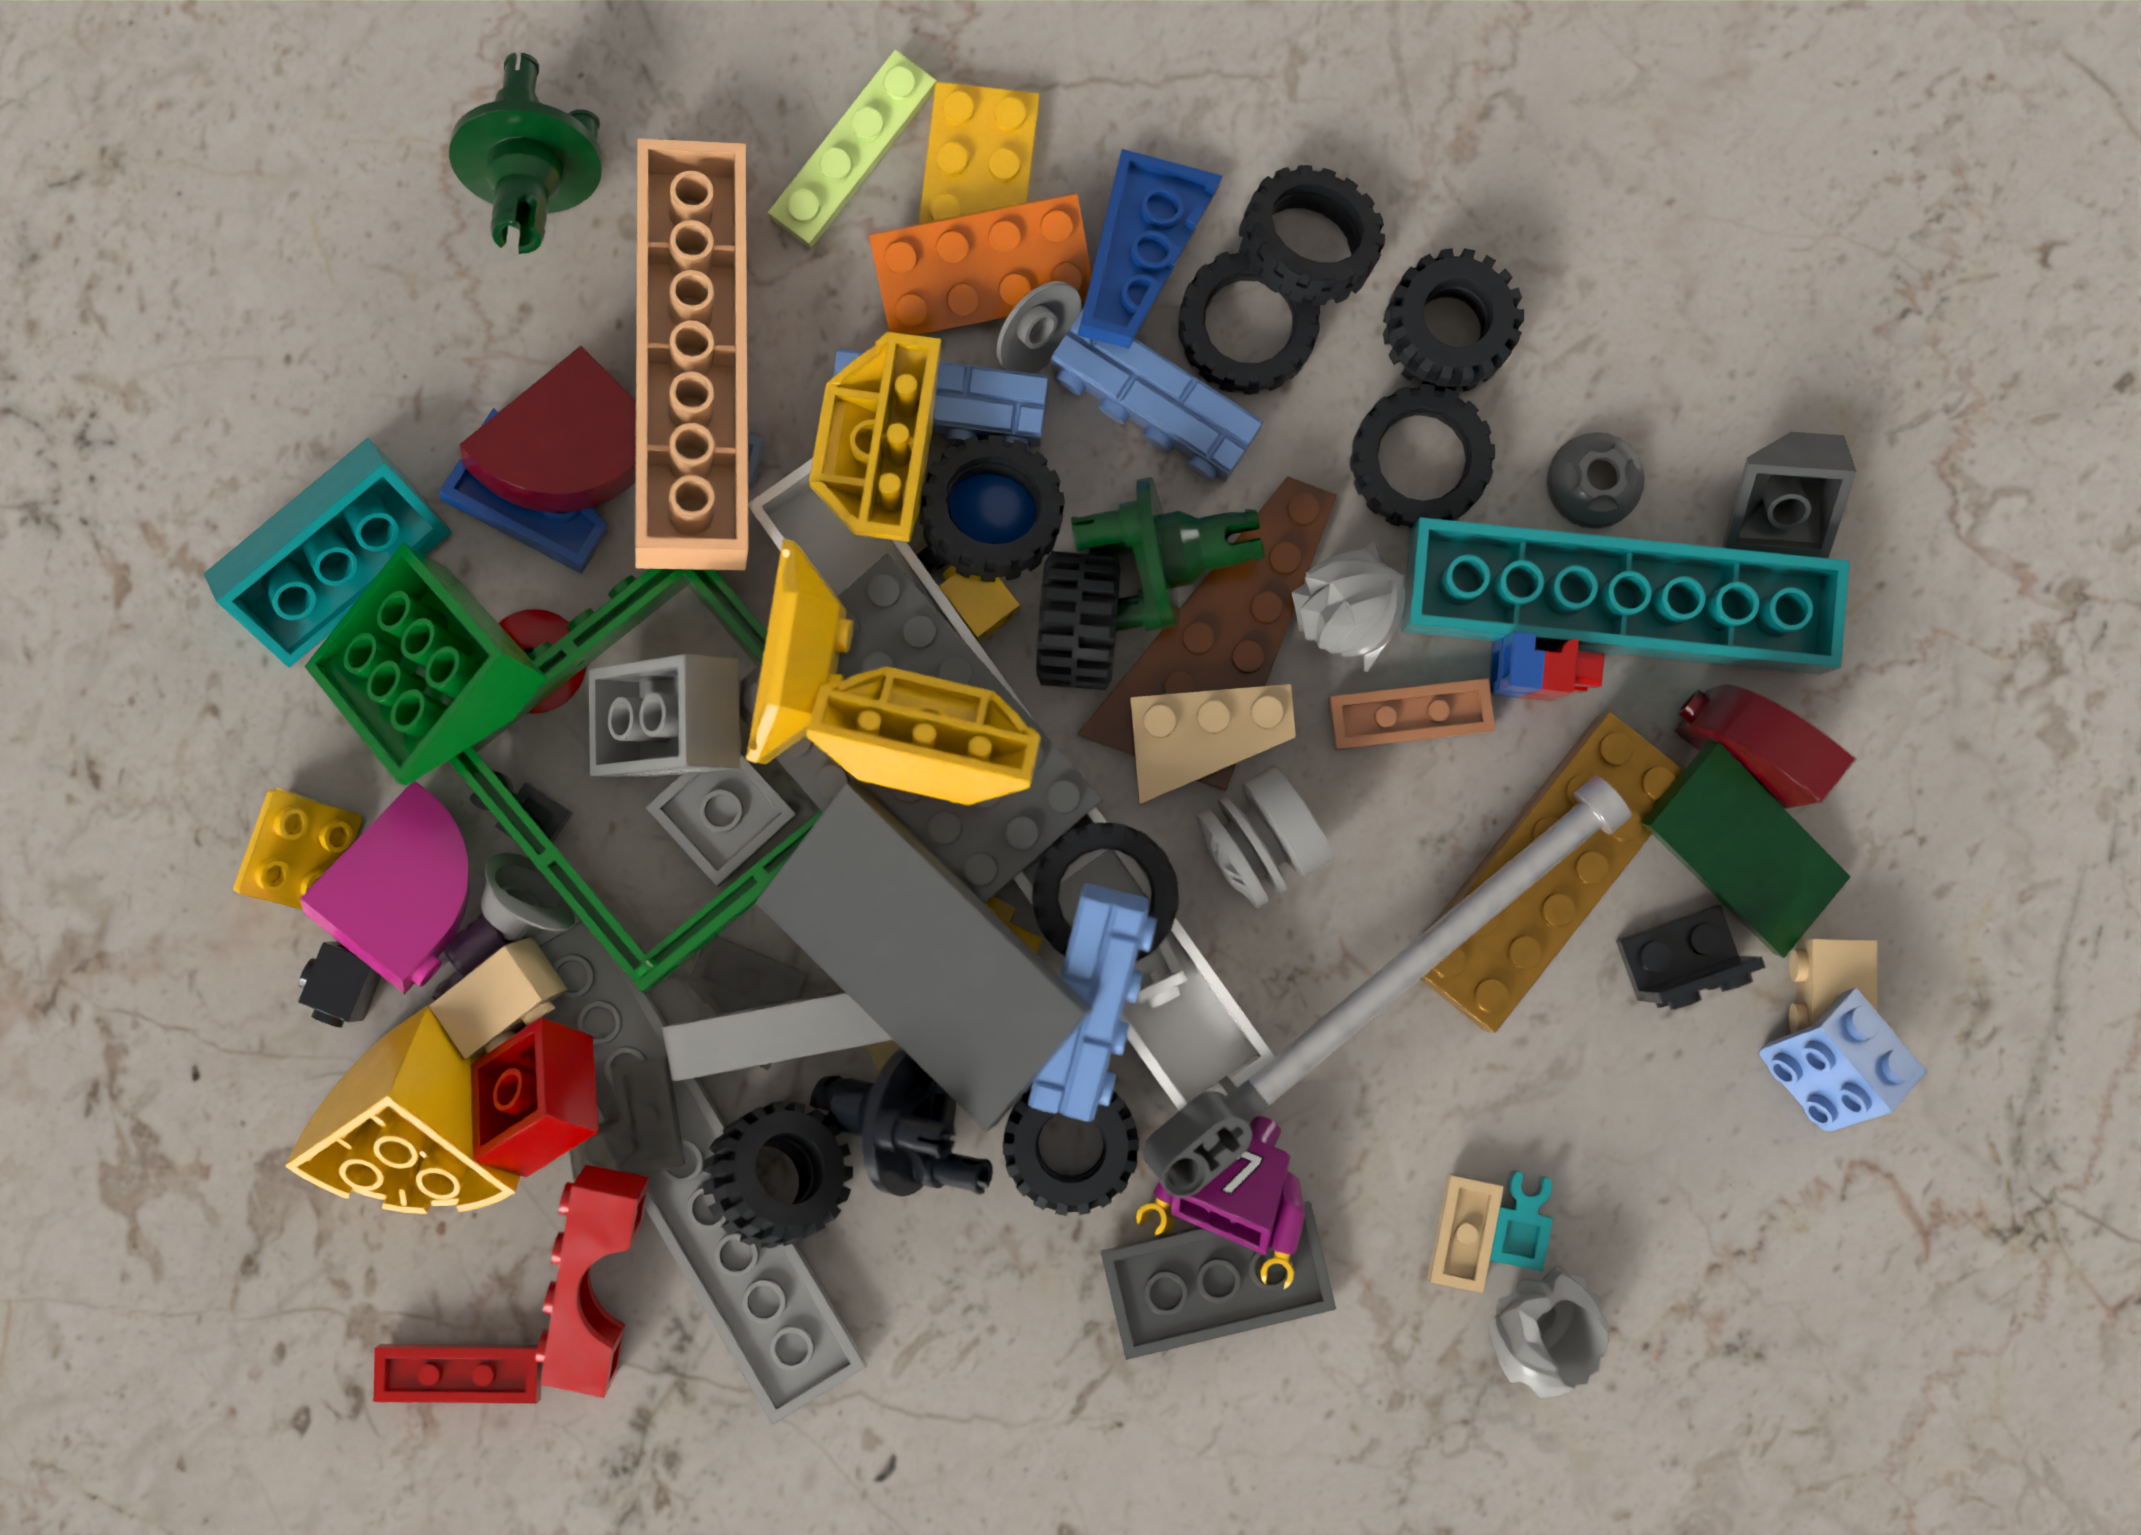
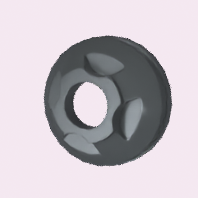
[1547,432,1645,529]

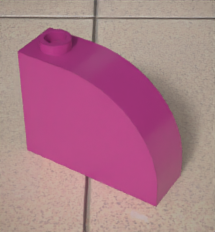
[300,781,469,994]

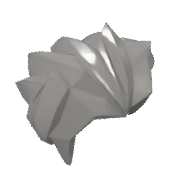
[1291,540,1405,672]
[1489,1265,1609,1398]

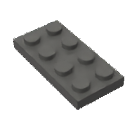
[1101,1201,1337,1360]

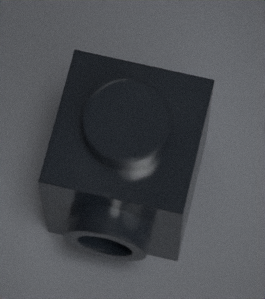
[298,942,382,1028]

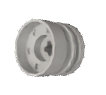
[1195,765,1335,909]

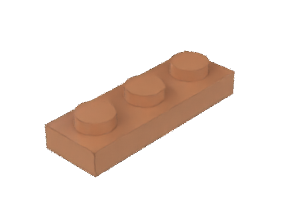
[1328,678,1496,751]

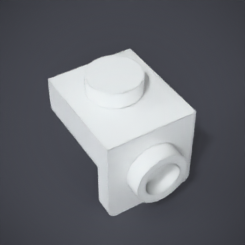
[1133,937,1187,1008]

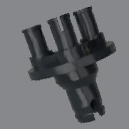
[809,1048,993,1197]

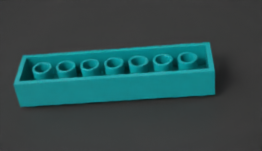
[1401,517,1850,674]

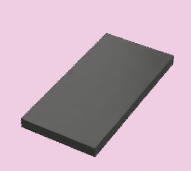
[756,780,1094,1132]

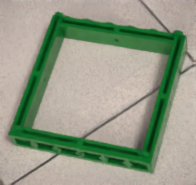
[448,569,823,995]

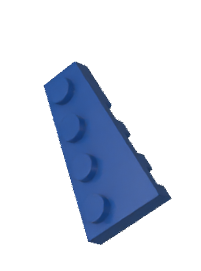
[1077,149,1223,349]

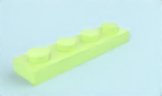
[768,50,937,249]

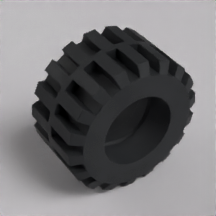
[1383,248,1524,392]
[1036,551,1121,690]
[1003,1088,1139,1216]
[702,1101,853,1248]

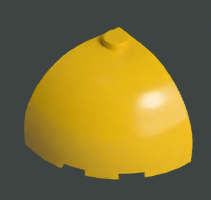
[285,1004,521,1214]

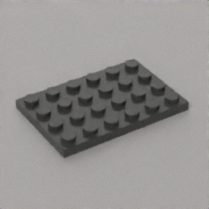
[739,553,1103,904]

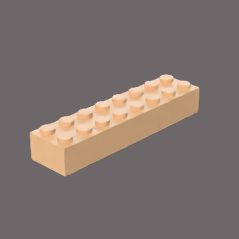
[636,138,748,570]

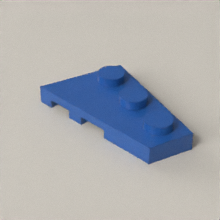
[439,407,608,574]

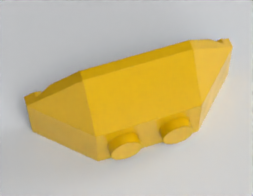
[809,332,941,542]
[746,539,853,764]
[807,666,1041,805]

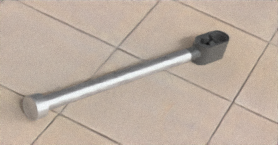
[1143,775,1632,1198]

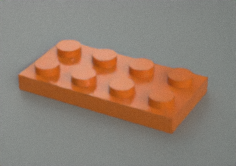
[869,192,1092,335]

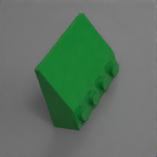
[304,542,547,787]

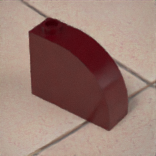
[459,346,636,513]
[1674,684,1856,809]

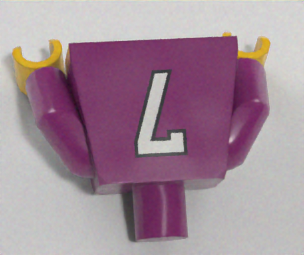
[1136,1116,1305,1289]

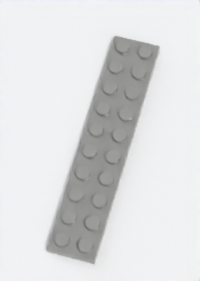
[533,912,867,1425]

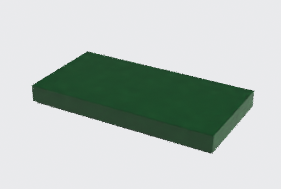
[1640,740,1851,958]

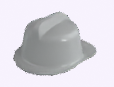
[481,853,575,942]

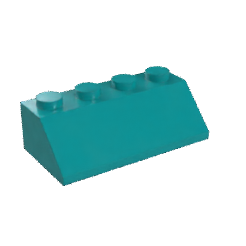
[203,437,452,668]

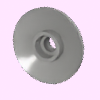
[997,281,1082,373]

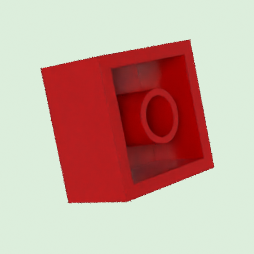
[471,1017,599,1178]

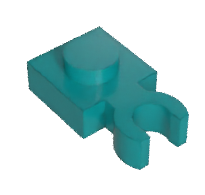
[1490,1170,1553,1272]

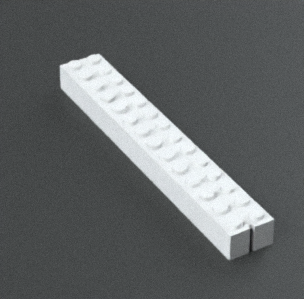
[748,458,1275,1111]

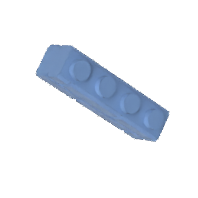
[1051,308,1264,482]
[833,348,1049,450]
[1028,883,1157,1122]

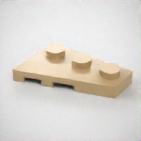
[1130,684,1296,805]

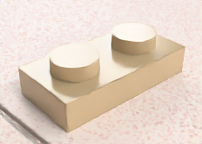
[1427,1173,1504,1293]

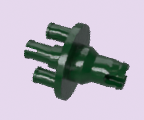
[449,53,602,254]
[1071,477,1265,631]

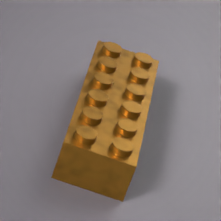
[1420,712,1683,1033]

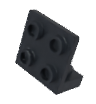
[1616,905,1766,1010]

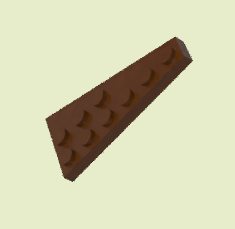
[1077,476,1337,791]

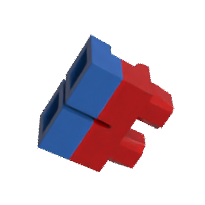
[1489,631,1605,701]

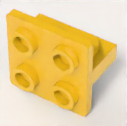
[233,787,362,910]

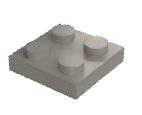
[645,752,798,887]

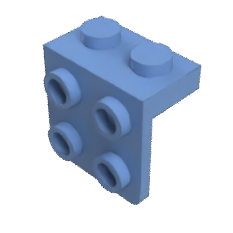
[1759,987,1927,1132]

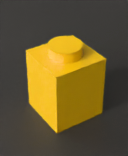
[938,565,1021,643]

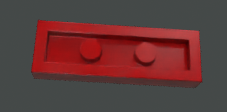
[373,1344,542,1404]

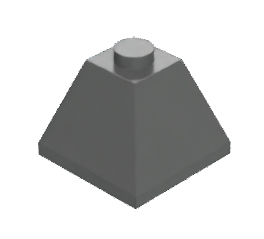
[1722,432,1856,559]

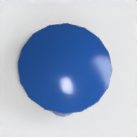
[949,473,1036,545]

